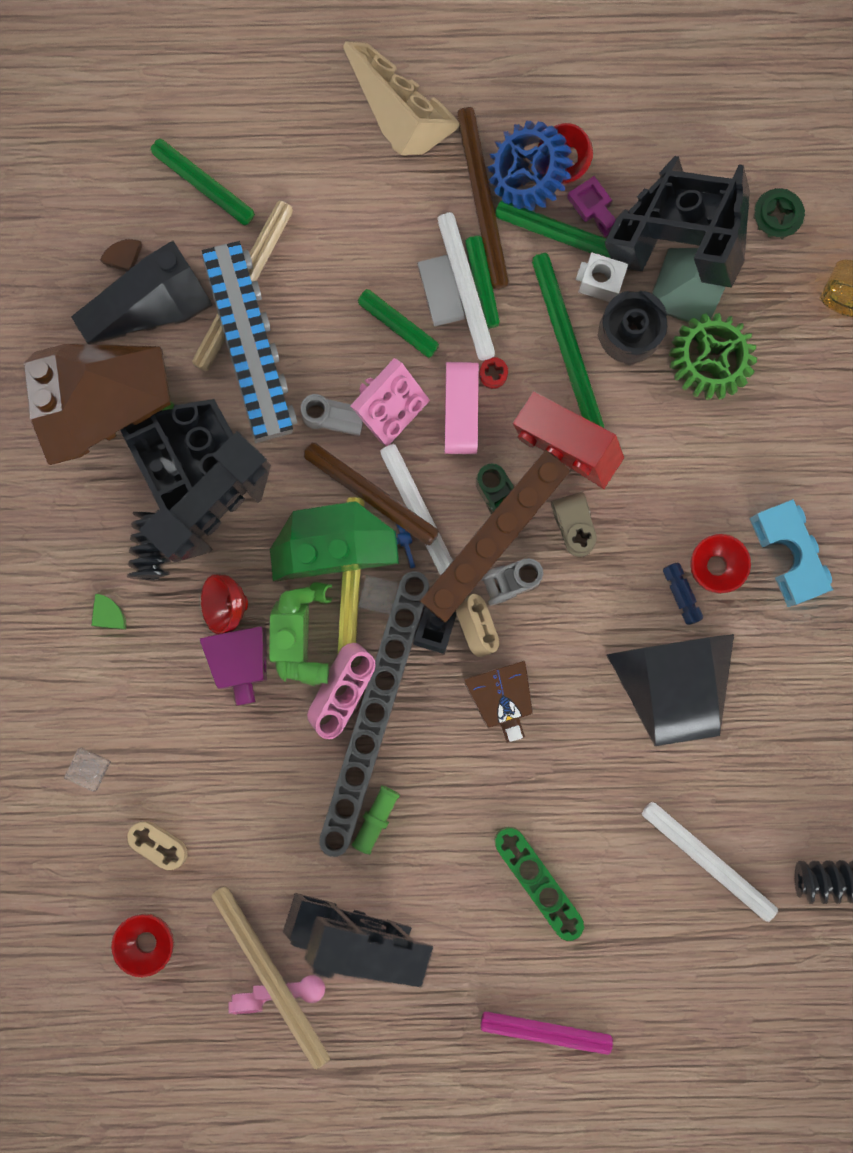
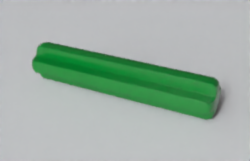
[466,236,500,329]
[358,289,439,358]

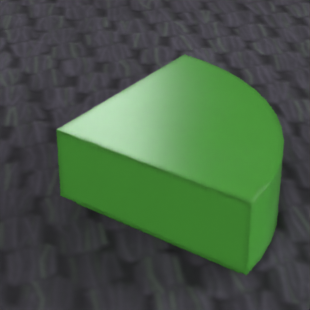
[91,594,126,630]

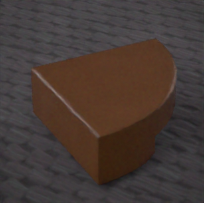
[100,239,143,272]

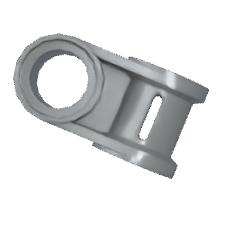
[481,558,543,606]

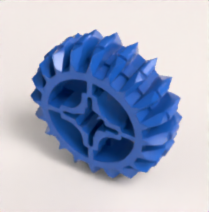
[487,121,573,211]

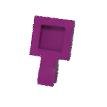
[567,176,616,237]

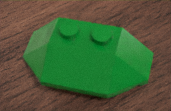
[270,501,399,582]

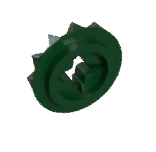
[753,188,805,240]

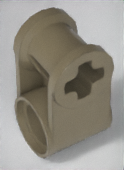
[551,492,597,557]

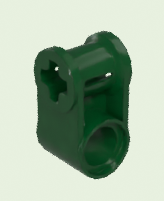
[475,464,514,514]

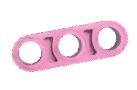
[445,362,479,454]
[307,643,376,739]

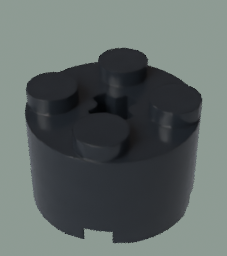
[598,291,668,365]

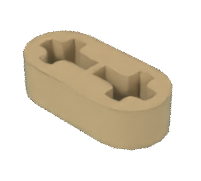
[456,594,499,657]
[127,821,187,870]

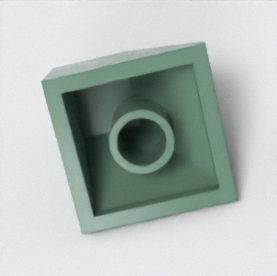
[652,248,725,322]

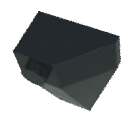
[71,241,213,344]

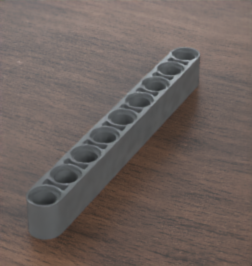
[319,571,429,857]

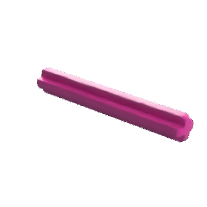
[480,1011,613,1055]

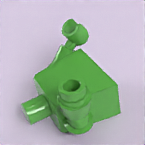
[269,582,332,686]

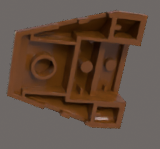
[24,344,171,465]

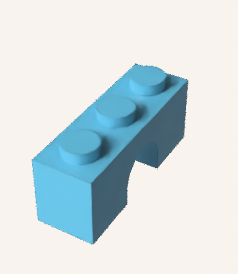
[749,499,833,607]

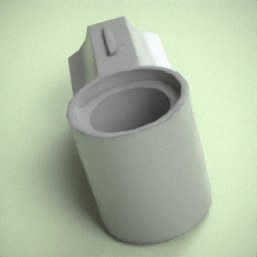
[301,394,363,436]

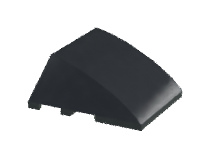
[120,399,233,510]
[606,634,734,746]

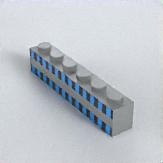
[202,241,297,443]

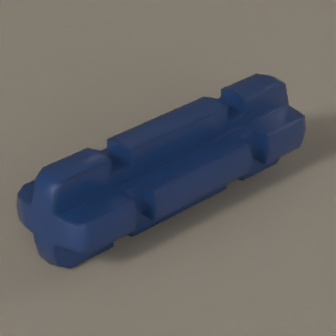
[663,562,703,625]

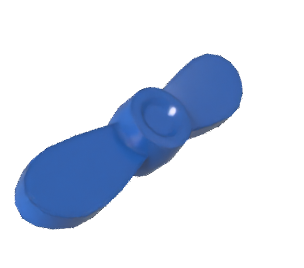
[396,524,416,568]

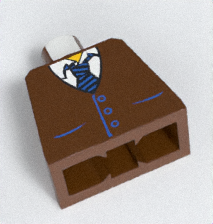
[464,661,533,743]

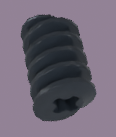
[127,512,171,581]
[794,860,853,904]

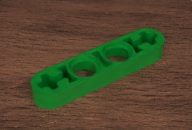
[494,827,584,941]

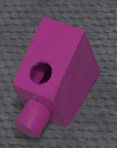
[200,626,267,706]

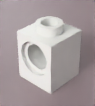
[576,252,628,302]

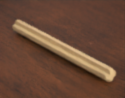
[192,201,293,371]
[212,887,330,1069]

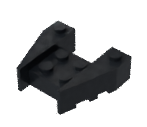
[605,156,750,288]
[139,431,271,563]
[283,893,434,988]

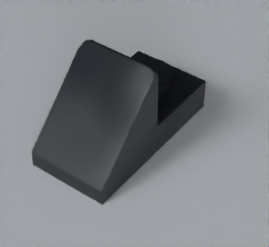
[413,607,457,654]

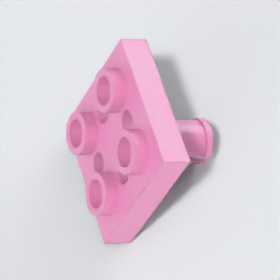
[350,358,430,446]

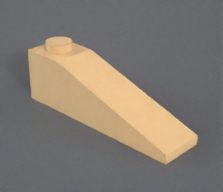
[343,41,460,156]

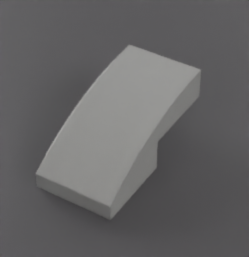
[417,255,465,327]

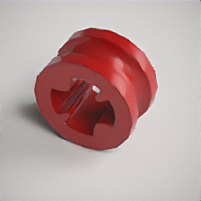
[479,357,508,389]

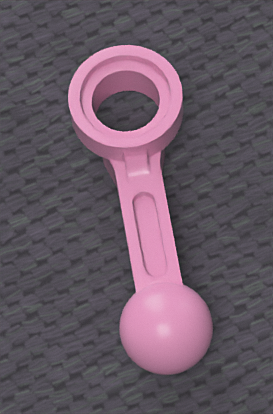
[228,975,325,1014]

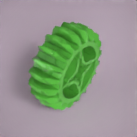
[669,313,757,400]

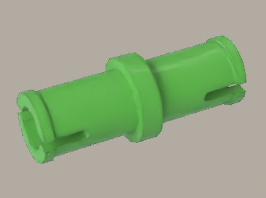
[352,785,400,855]

